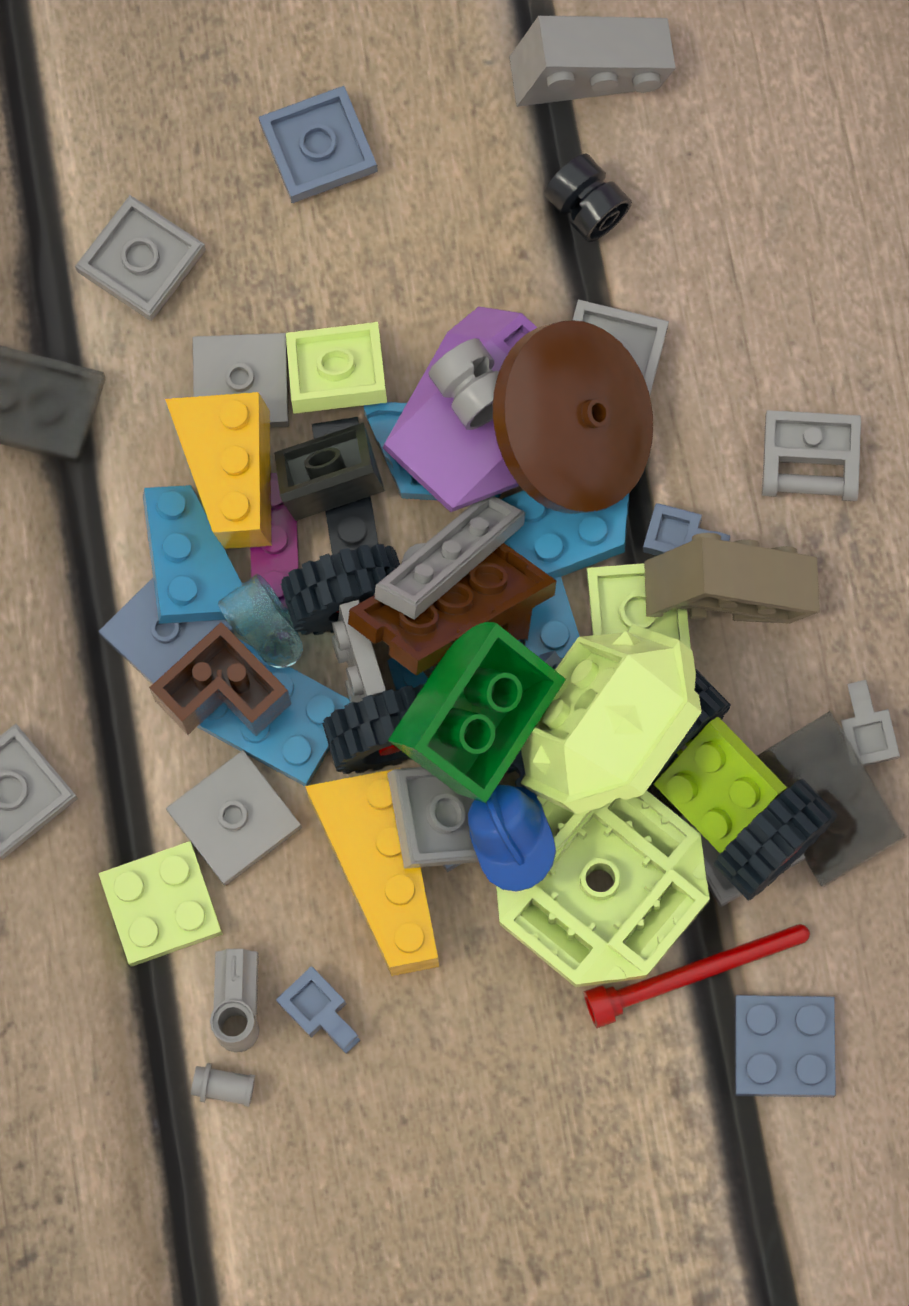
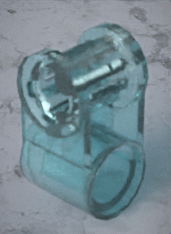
[218,574,303,668]

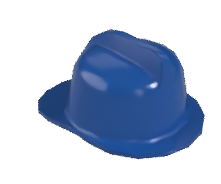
[468,785,556,892]

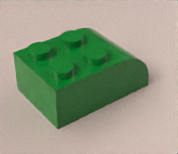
[388,622,566,803]

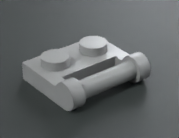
[762,410,861,501]

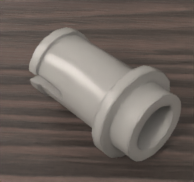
[191,1063,255,1107]

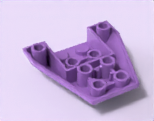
[383,307,537,512]

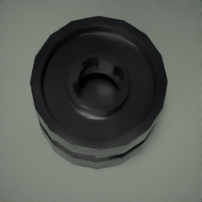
[544,153,632,242]

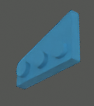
[143,485,256,624]

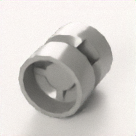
[428,338,499,430]

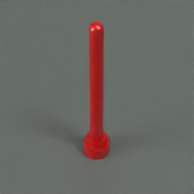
[583,924,810,1029]

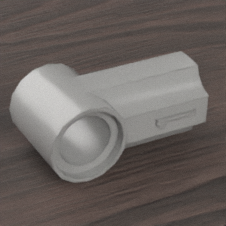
[210,949,259,1052]

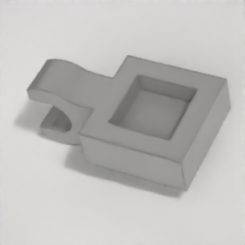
[841,680,900,769]

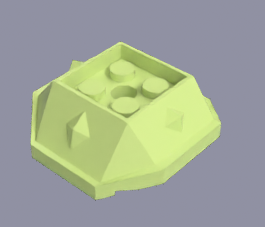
[520,624,701,815]
[496,791,710,987]

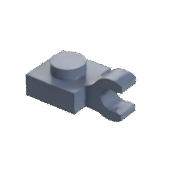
[643,503,730,556]
[276,966,361,1054]

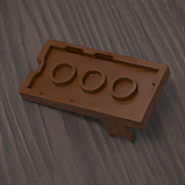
[348,543,557,676]

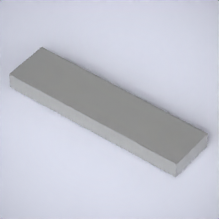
[374,496,526,620]

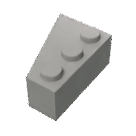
[509,16,676,107]

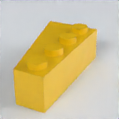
[305,768,439,976]

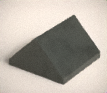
[274,422,385,521]

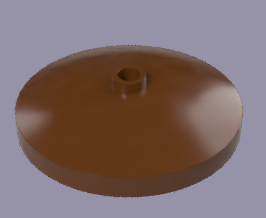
[493,320,653,514]

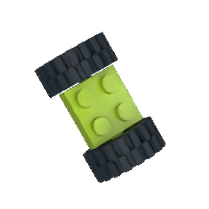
[651,669,838,901]

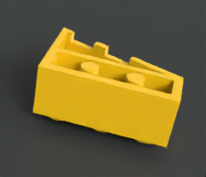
[165,392,272,549]

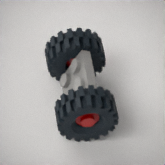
[280,544,424,774]

